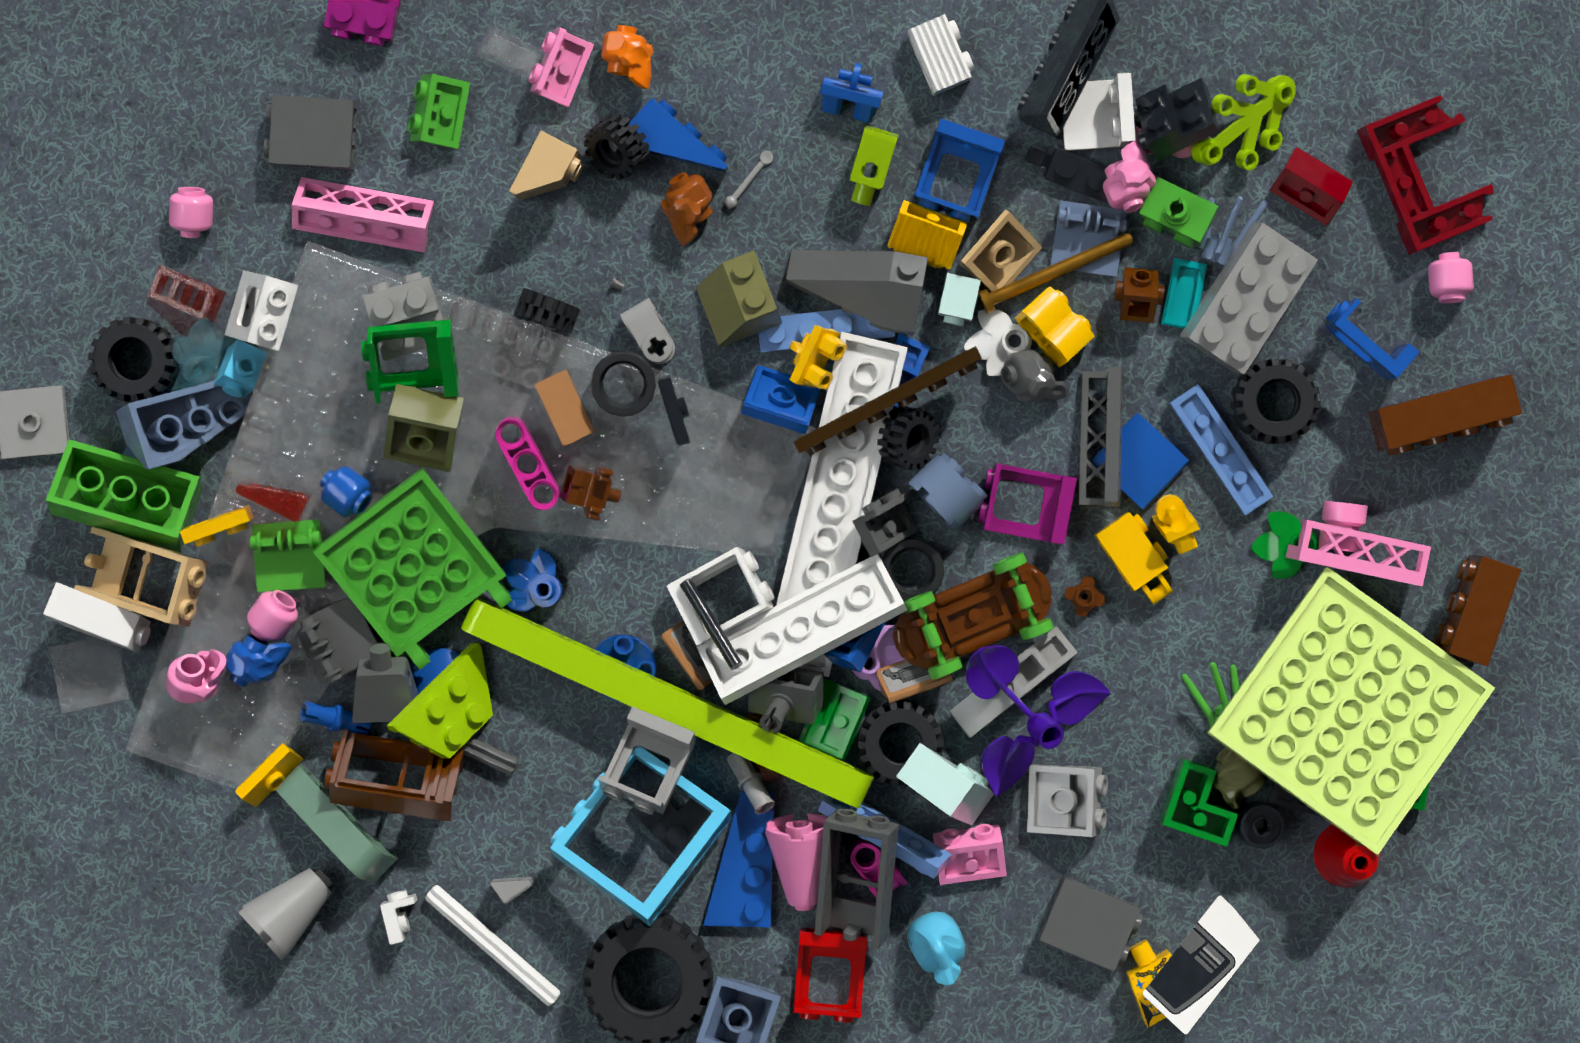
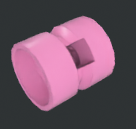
[1318,501,1368,552]

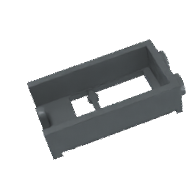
[814,809,900,949]

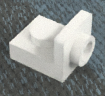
[380,890,417,945]

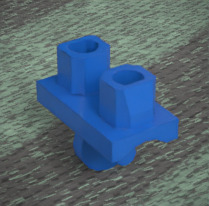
[820,63,884,123]

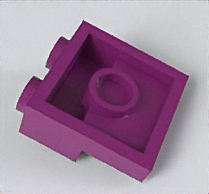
[324,0,401,47]

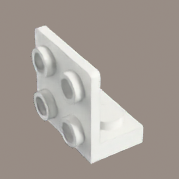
[1063,73,1136,151]

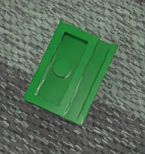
[798,678,871,760]

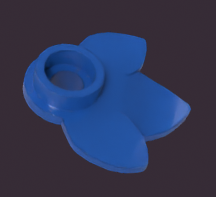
[504,548,563,612]

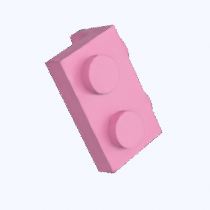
[528,27,594,107]

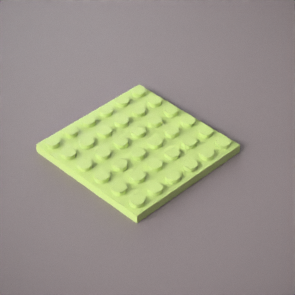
[1207,567,1495,855]

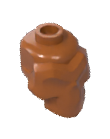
[661,172,713,246]

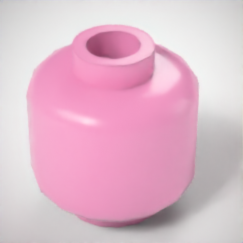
[169,187,213,238]
[1428,252,1474,303]
[247,590,298,641]

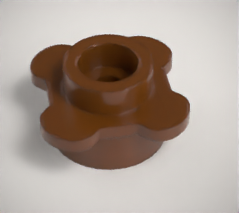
[1065,577,1105,617]

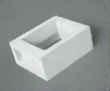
[667,547,774,646]

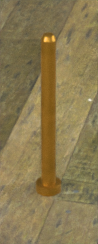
[978,233,1133,314]

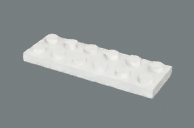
[697,554,907,705]

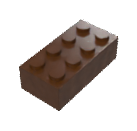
[1368,374,1522,455]

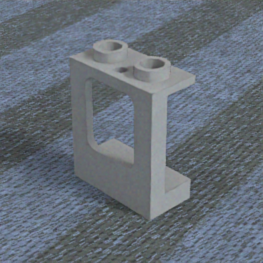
[598,706,697,815]

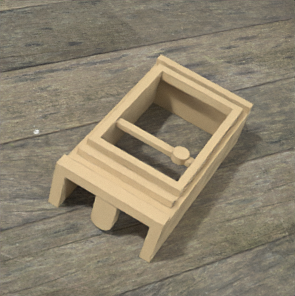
[74,526,208,627]

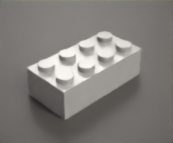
[1179,222,1318,375]

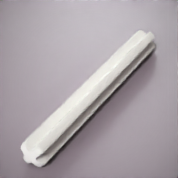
[425,885,560,1006]

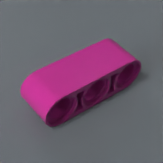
[495,416,560,510]

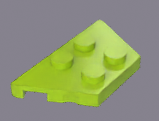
[387,643,493,759]

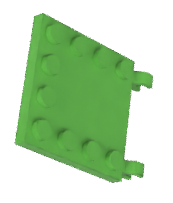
[313,467,512,669]

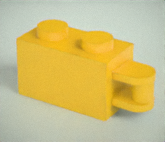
[1094,512,1173,605]

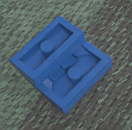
[1091,413,1190,511]

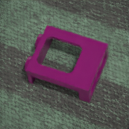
[978,463,1077,545]

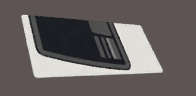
[1143,896,1260,1034]

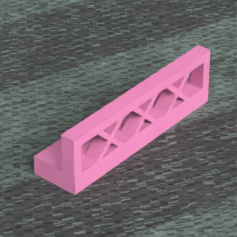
[292,177,434,253]
[1286,519,1431,587]

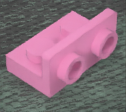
[933,824,1007,885]

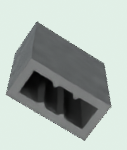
[264,95,358,171]
[1037,875,1143,972]

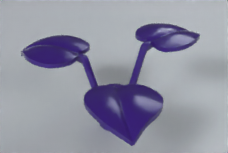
[966,645,1111,796]

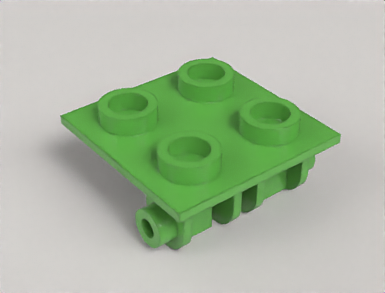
[250,519,326,592]

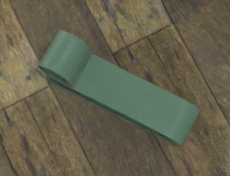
[276,764,398,883]

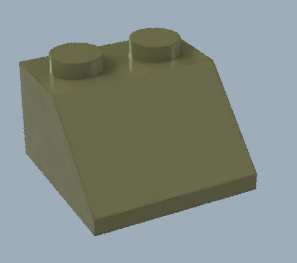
[696,250,782,348]
[383,384,464,472]

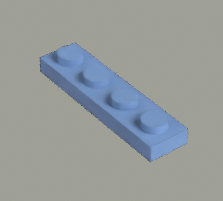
[758,309,895,353]
[1169,384,1273,515]
[818,795,952,879]

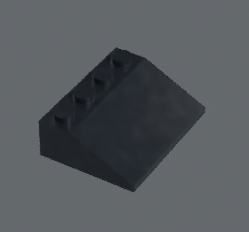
[1017,0,1120,139]

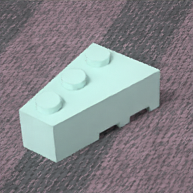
[896,743,994,825]

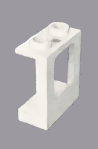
[224,270,298,351]

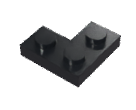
[630,786,712,858]

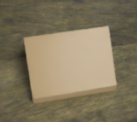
[959,209,1043,292]

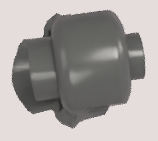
[1001,350,1066,402]

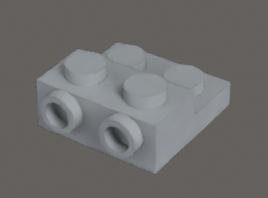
[362,271,444,361]
[1027,764,1108,837]

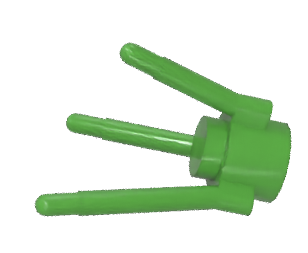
[1181,662,1239,728]

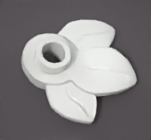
[964,309,1032,376]

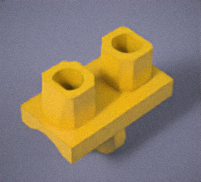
[789,325,847,390]
[1151,494,1200,554]

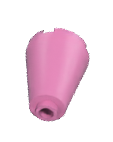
[766,813,828,911]

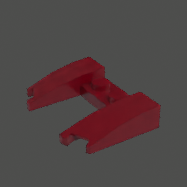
[1357,95,1494,255]

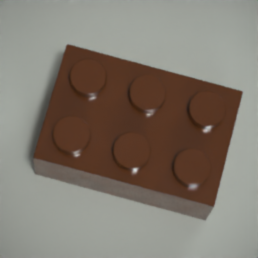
[1434,555,1521,667]

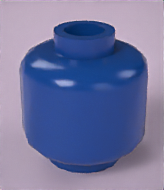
[320,466,373,517]

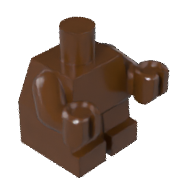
[559,465,621,521]

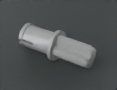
[727,753,775,815]

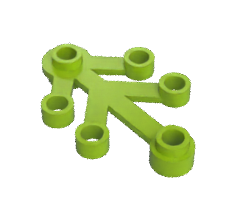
[1191,74,1296,171]

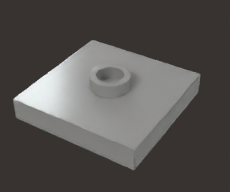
[0,385,69,459]

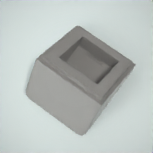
[490,876,534,904]

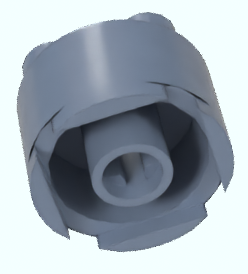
[908,452,987,532]

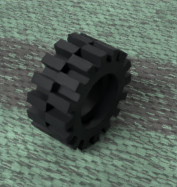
[584,114,649,180]
[514,288,581,335]
[877,406,939,471]

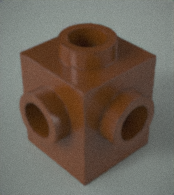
[1114,268,1164,323]

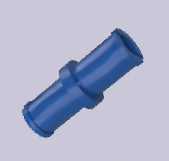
[300,700,371,735]

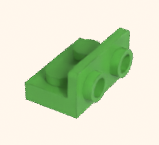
[408,74,470,149]

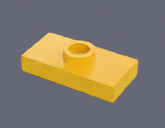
[235,743,304,807]

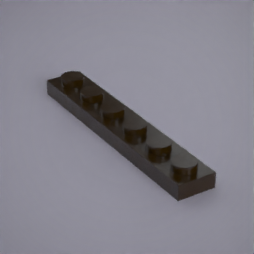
[793,346,982,456]

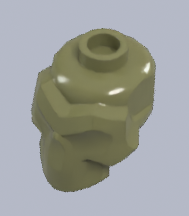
[1213,747,1264,811]

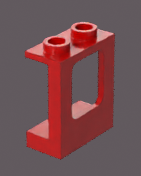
[793,927,868,1023]

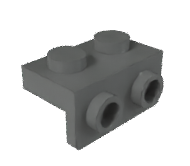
[852,488,918,557]

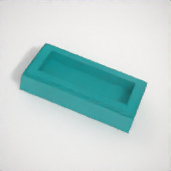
[1161,258,1208,329]

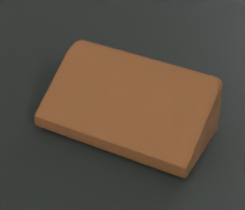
[534,369,595,447]

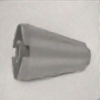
[237,868,333,960]

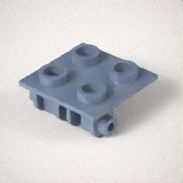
[1050,200,1127,277]

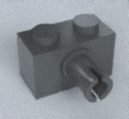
[748,667,824,733]

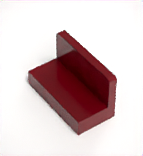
[1269,147,1353,226]

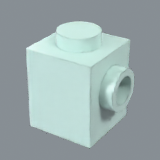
[937,273,981,326]

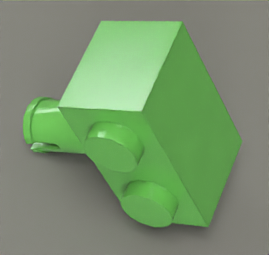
[1139,177,1219,248]

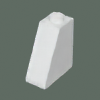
[43,582,151,653]

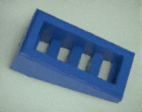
[824,622,886,673]

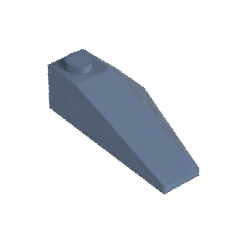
[116,381,263,470]

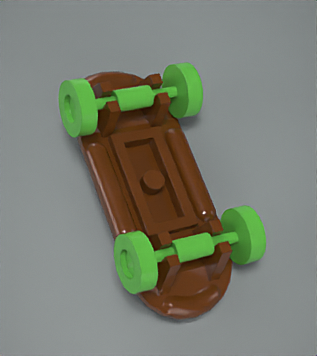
[893,552,1054,680]

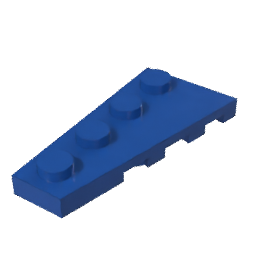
[703,791,774,927]

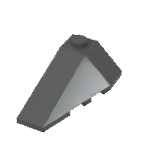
[786,250,928,335]

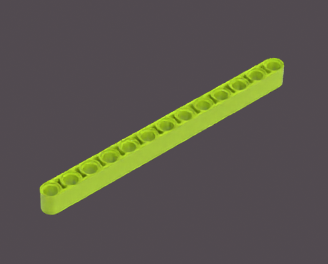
[461,598,874,808]

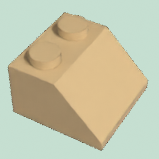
[509,131,584,200]

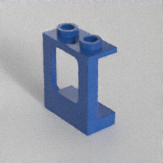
[913,118,1005,223]
[1325,298,1419,380]

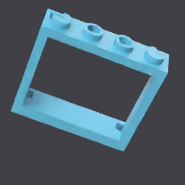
[550,747,732,927]

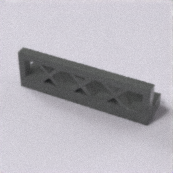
[1079,367,1124,507]

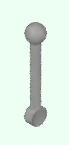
[724,151,773,209]

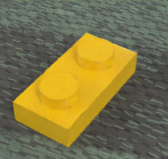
[180,505,254,547]

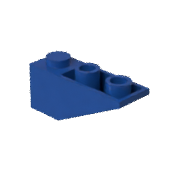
[629,98,728,172]

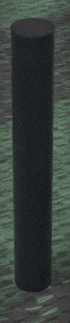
[679,578,743,670]

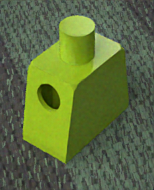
[850,125,899,206]

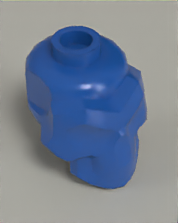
[225,634,292,687]

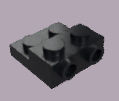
[1133,78,1219,161]

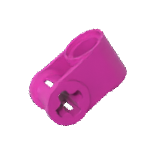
[849,839,908,898]

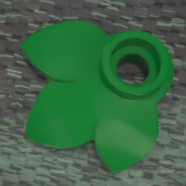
[1251,511,1319,579]

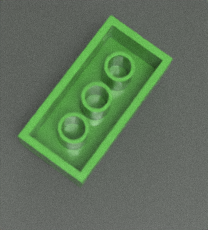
[46,439,203,551]

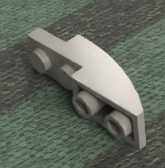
[949,626,1078,738]

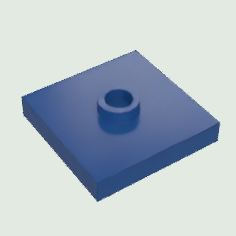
[741,365,821,435]

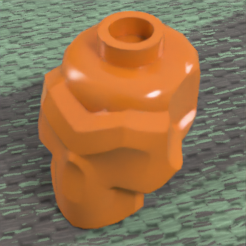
[601,25,654,89]

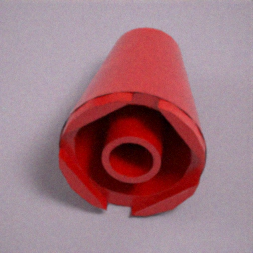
[1313,824,1381,888]

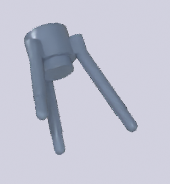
[1199,196,1268,266]

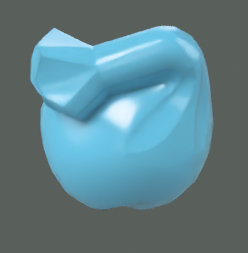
[907,911,965,986]

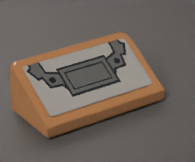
[661,621,712,690]
[876,660,953,703]

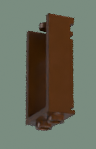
[324,729,464,822]

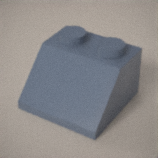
[695,976,781,1043]

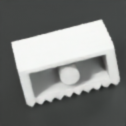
[907,14,975,96]

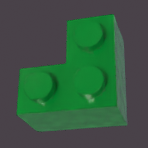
[1158,757,1238,847]

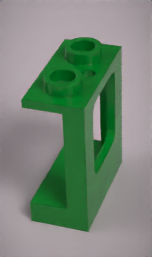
[361,319,459,404]

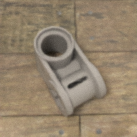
[620,298,675,364]

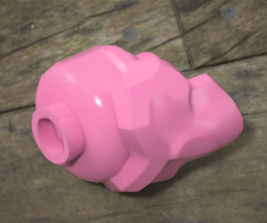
[1103,140,1156,213]
[166,649,226,703]

